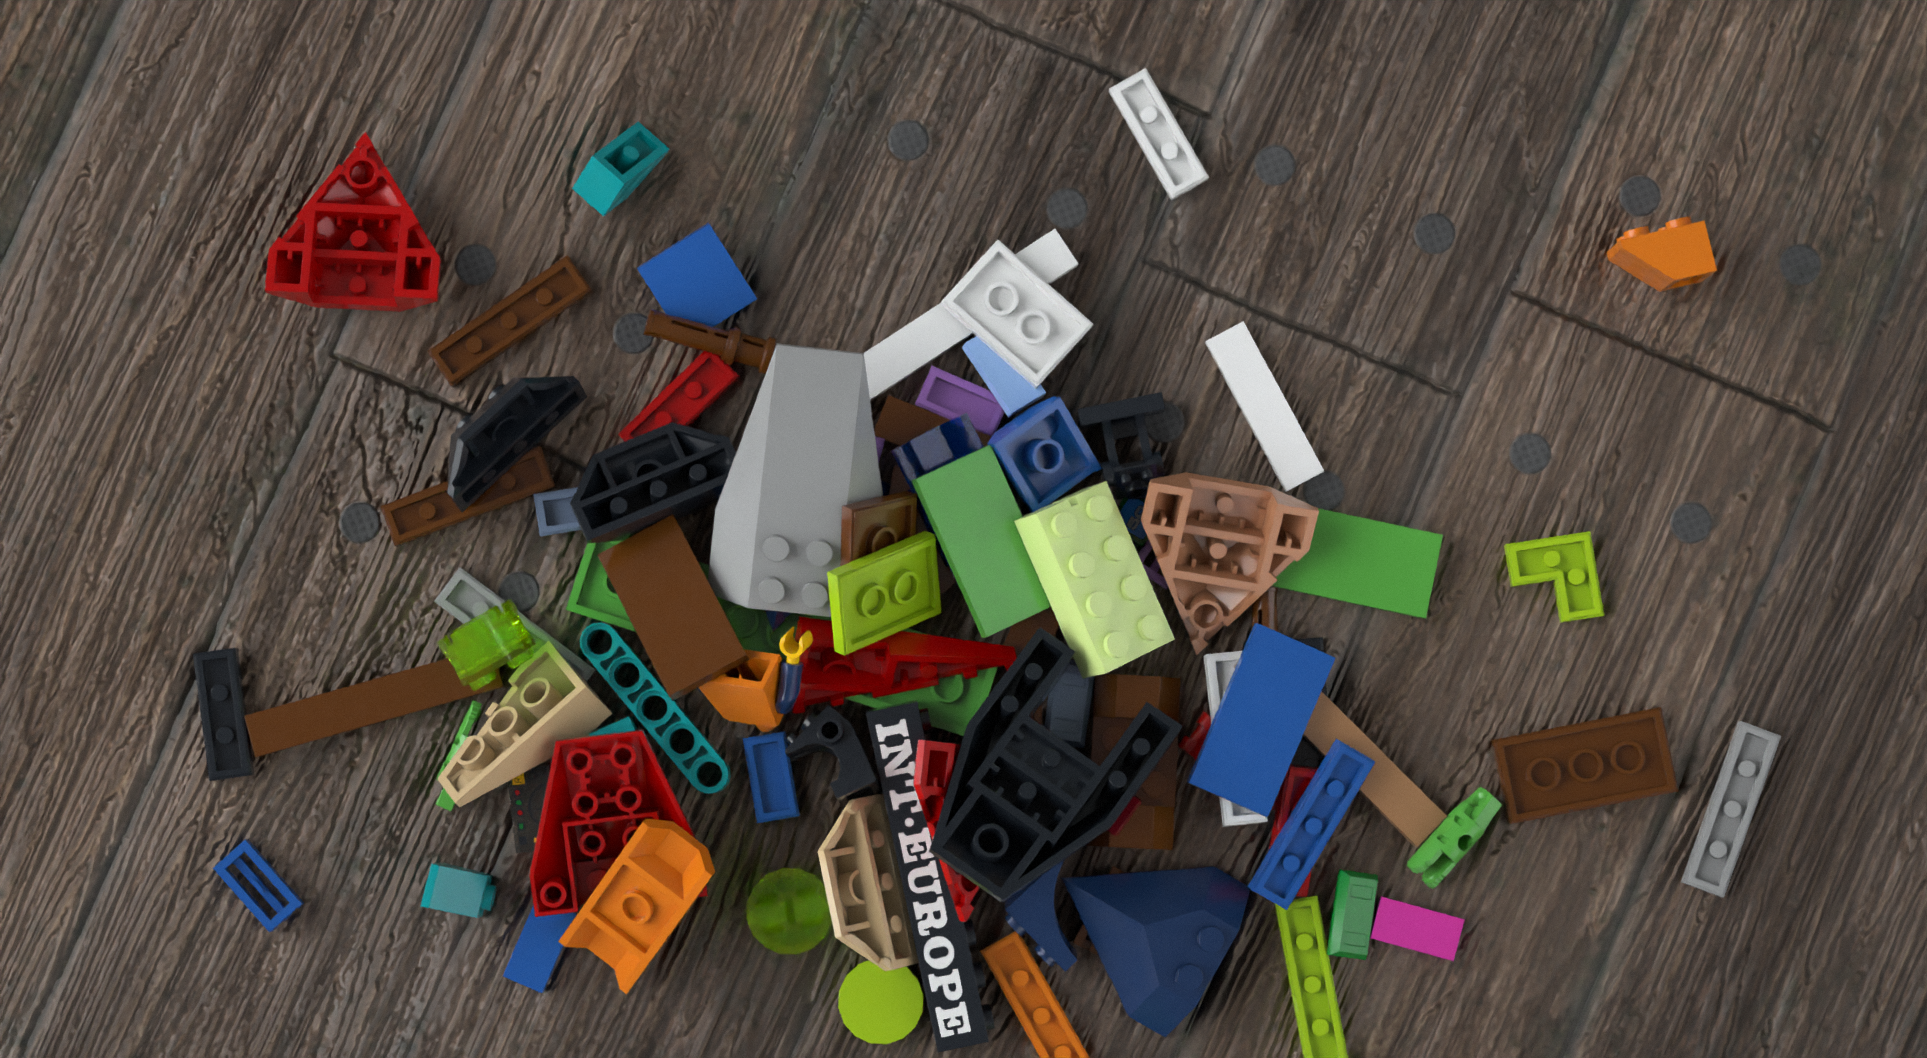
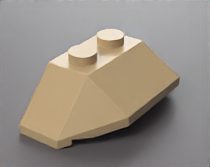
[817,793,919,971]

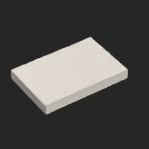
[941,240,1093,389]

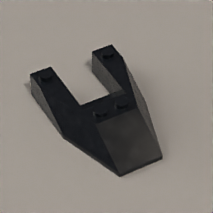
[929,627,1183,903]

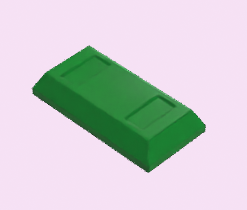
[1327,869,1378,960]

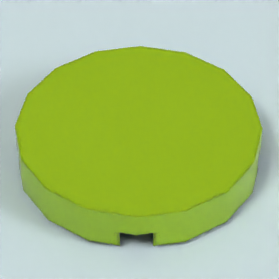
[838,960,924,1044]

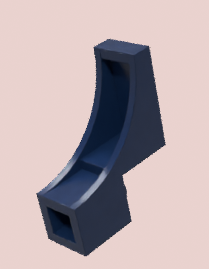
[1005,860,1078,971]

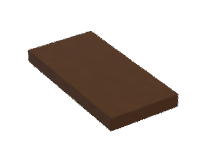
[597,514,749,701]
[1491,707,1679,824]

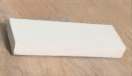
[1108,68,1209,200]

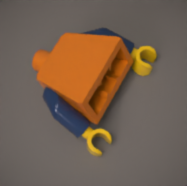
[698,627,813,732]

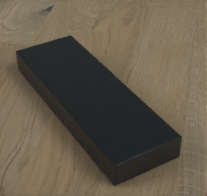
[193,648,254,781]

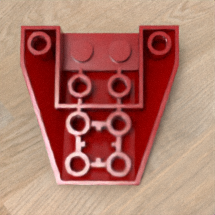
[529,730,708,917]

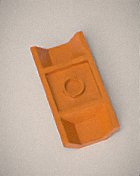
[558,819,715,994]

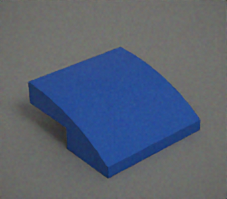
[637,223,757,327]

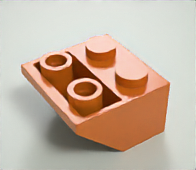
[1607,217,1717,292]

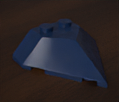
[1061,866,1250,1037]

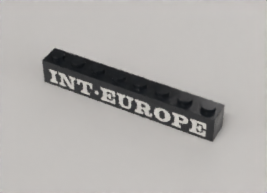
[866,700,995,1053]

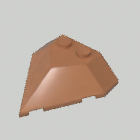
[1141,472,1319,655]

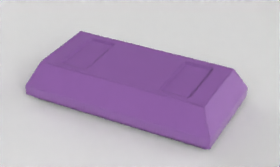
[915,366,1004,436]

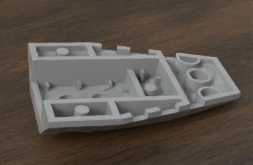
[708,343,883,617]

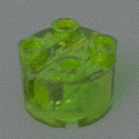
[436,598,537,691]
[747,868,832,954]

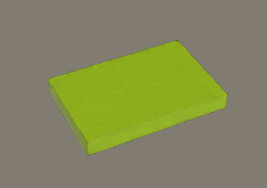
[827,531,942,656]

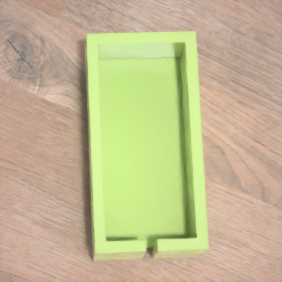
[1014,481,1175,679]

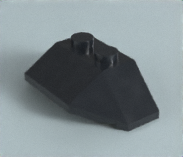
[447,376,587,513]
[570,422,736,543]

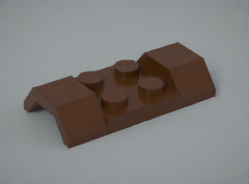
[1087,674,1180,850]

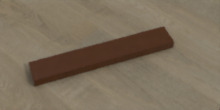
[244,646,505,757]

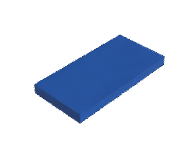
[1187,623,1336,817]

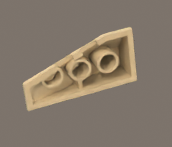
[438,641,613,807]

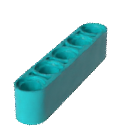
[580,622,731,794]

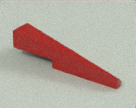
[792,616,1017,713]

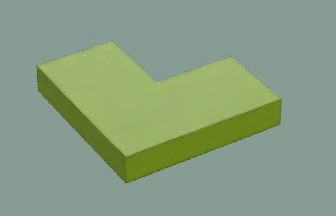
[1504,531,1604,623]

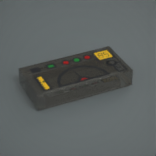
[508,762,551,853]

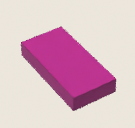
[1370,896,1465,961]

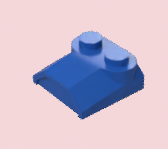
[987,396,1102,513]

